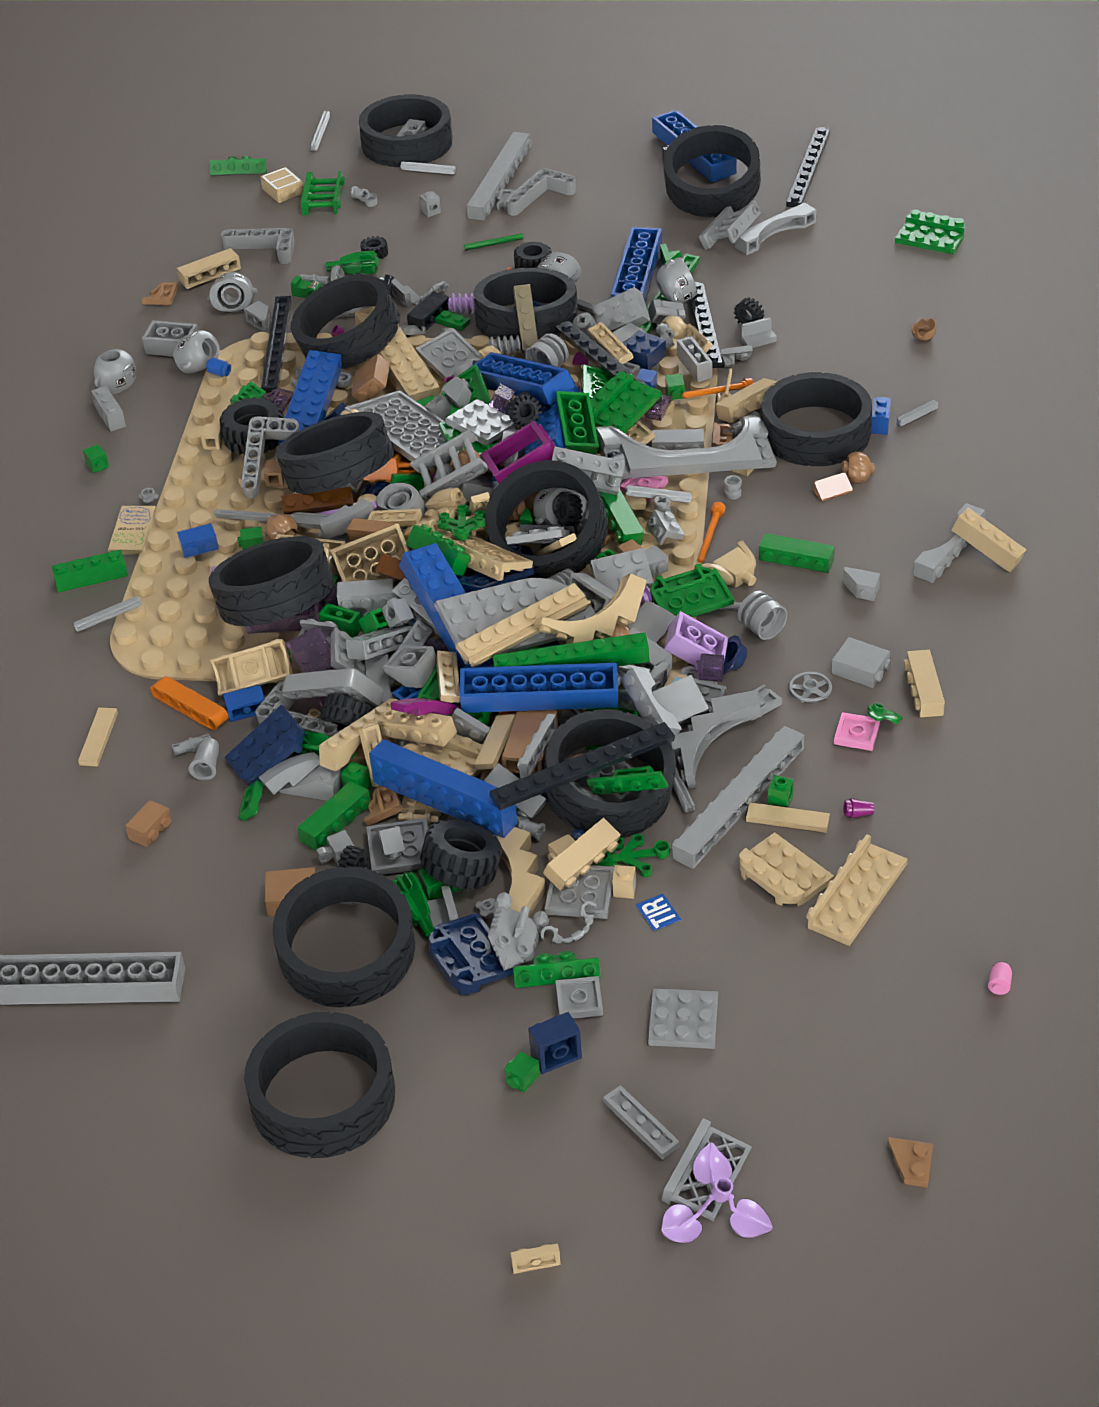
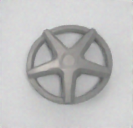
[789,672,832,703]

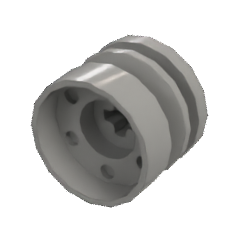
[525,334,569,367]
[738,590,788,640]

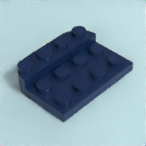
[455,566,534,593]
[225,704,306,786]
[428,913,514,995]

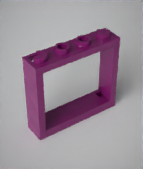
[481,421,556,484]

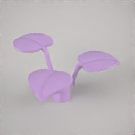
[661,1143,773,1243]

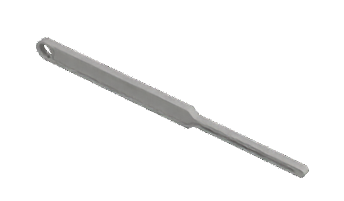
[214,509,408,533]

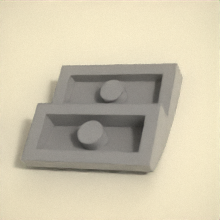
[628,601,676,643]

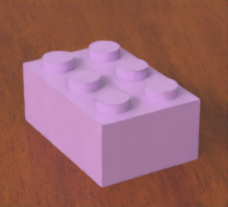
[664,611,729,672]

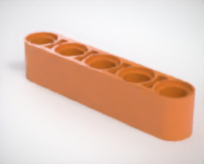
[150,676,229,730]

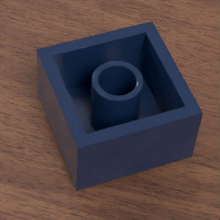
[623,330,666,370]
[528,1011,582,1074]

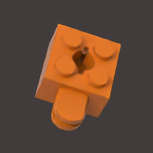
[363,452,417,483]

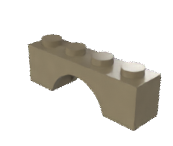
[513,284,538,353]

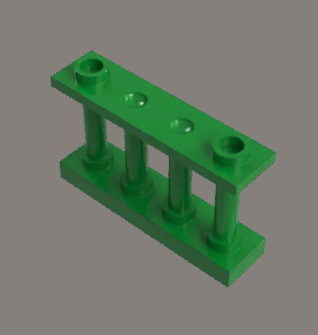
[301,171,345,215]

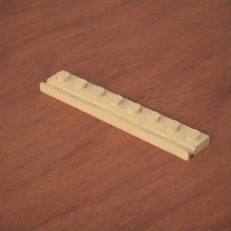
[456,583,591,668]

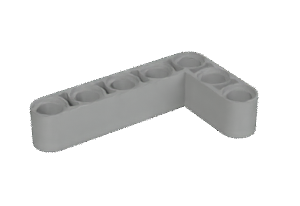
[506,168,576,216]
[221,228,295,264]
[241,417,300,498]
[281,668,384,709]
[256,681,339,737]

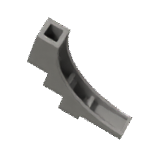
[670,690,762,789]

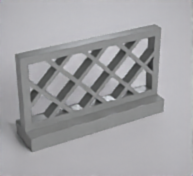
[661,1118,752,1222]

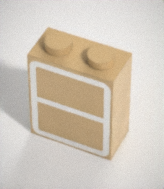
[260,167,303,203]

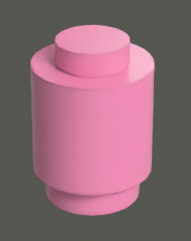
[988,962,1012,995]

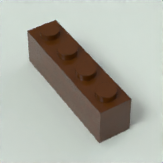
[281,487,353,515]

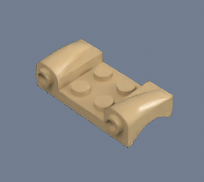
[403,488,466,548]
[211,639,293,698]

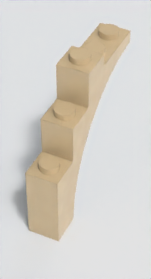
[534,574,647,644]
[493,827,546,917]

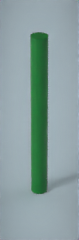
[464,233,523,250]

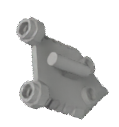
[488,892,549,971]

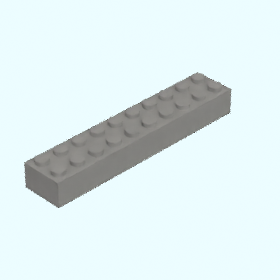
[0,952,186,1005]

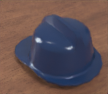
[715,635,747,676]

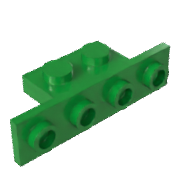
[209,156,267,175]
[586,766,668,795]
[513,951,601,988]

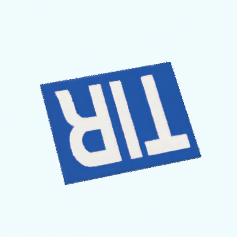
[636,894,682,931]

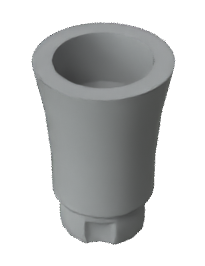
[189,737,219,780]

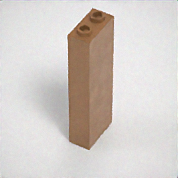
[502,709,563,774]

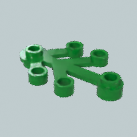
[438,504,485,541]
[592,834,670,877]

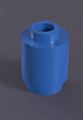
[206,357,231,377]

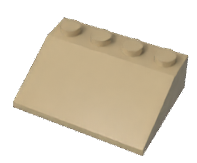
[330,524,409,583]

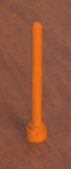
[682,378,754,399]
[697,502,726,564]

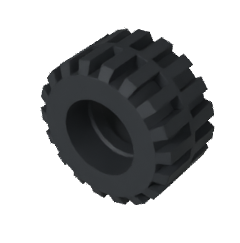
[514,242,552,269]
[320,694,373,730]

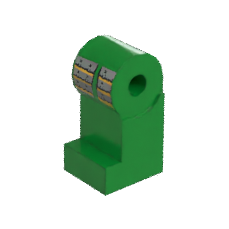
[290,276,322,298]

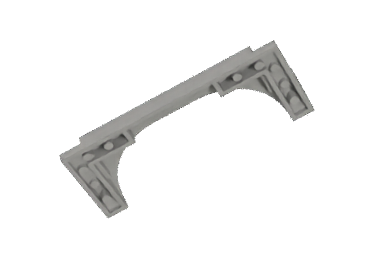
[596,416,777,479]

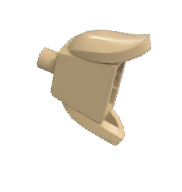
[702,540,756,587]

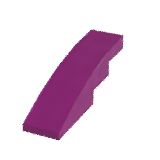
[391,698,461,716]

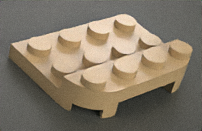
[403,734,483,778]
[739,832,834,906]

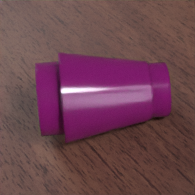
[843,798,875,818]

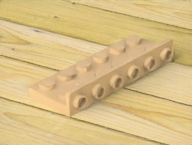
[439,531,533,581]
[806,835,908,946]

